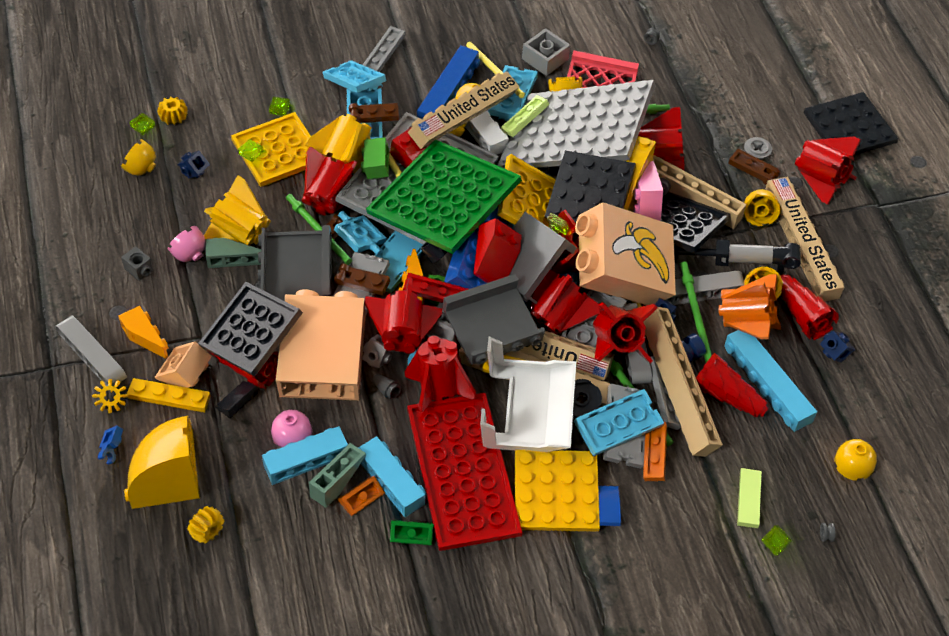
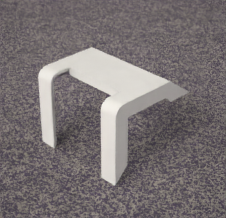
[480,336,576,452]

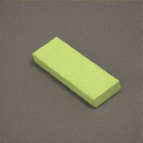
[501,95,550,137]
[737,468,762,528]

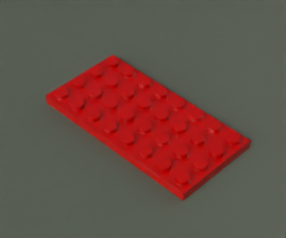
[407,393,522,551]

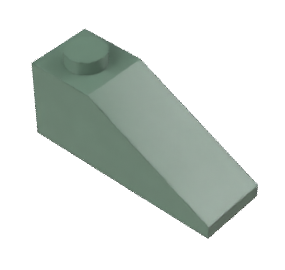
[206,238,261,268]
[309,443,366,508]

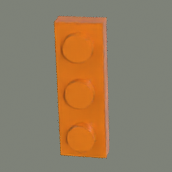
[643,422,667,481]

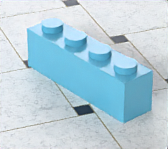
[262,426,348,485]
[358,436,426,517]

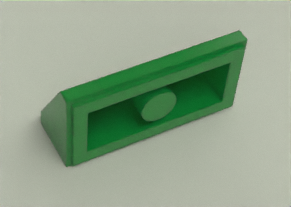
[390,520,434,545]

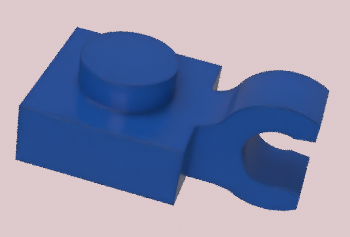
[98,426,123,465]

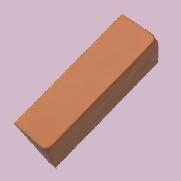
[338,476,385,516]

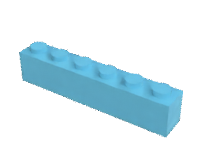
[724,330,817,432]

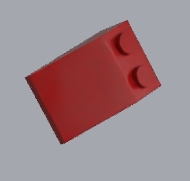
[390,127,430,168]
[474,218,522,283]

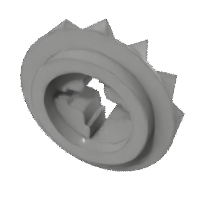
[744,137,772,160]

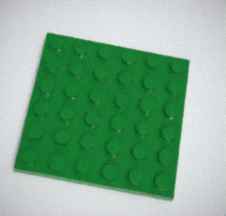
[366,139,522,254]

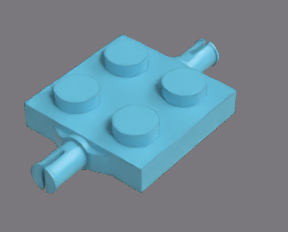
[334,211,386,256]

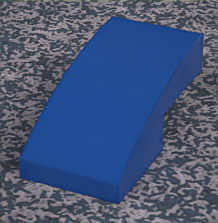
[598,486,621,526]

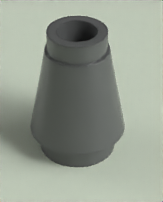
[372,374,401,399]

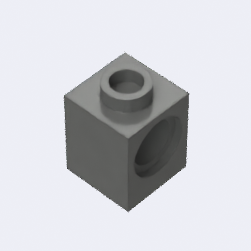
[121,247,153,281]

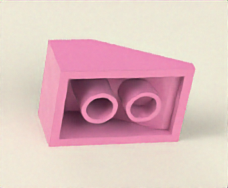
[633,161,663,221]

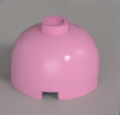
[168,226,206,262]
[271,410,312,448]

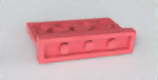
[567,51,639,88]

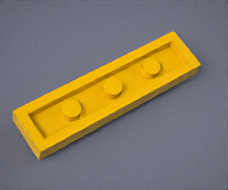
[127,378,211,413]

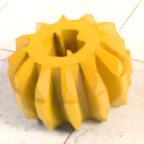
[157,96,188,126]
[92,379,128,413]
[187,506,225,543]

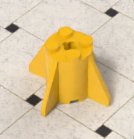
[305,114,372,174]
[204,175,271,246]

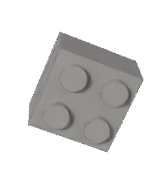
[522,28,570,76]

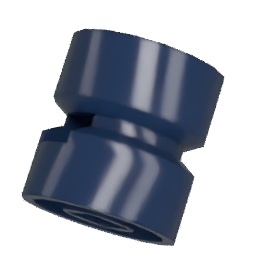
[681,333,706,363]

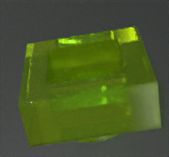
[269,97,290,116]
[130,112,155,135]
[238,139,264,162]
[547,212,570,235]
[761,525,792,556]

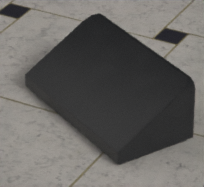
[215,381,258,418]

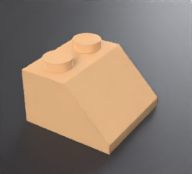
[155,341,212,388]

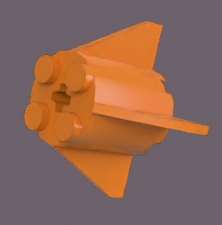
[719,274,781,340]

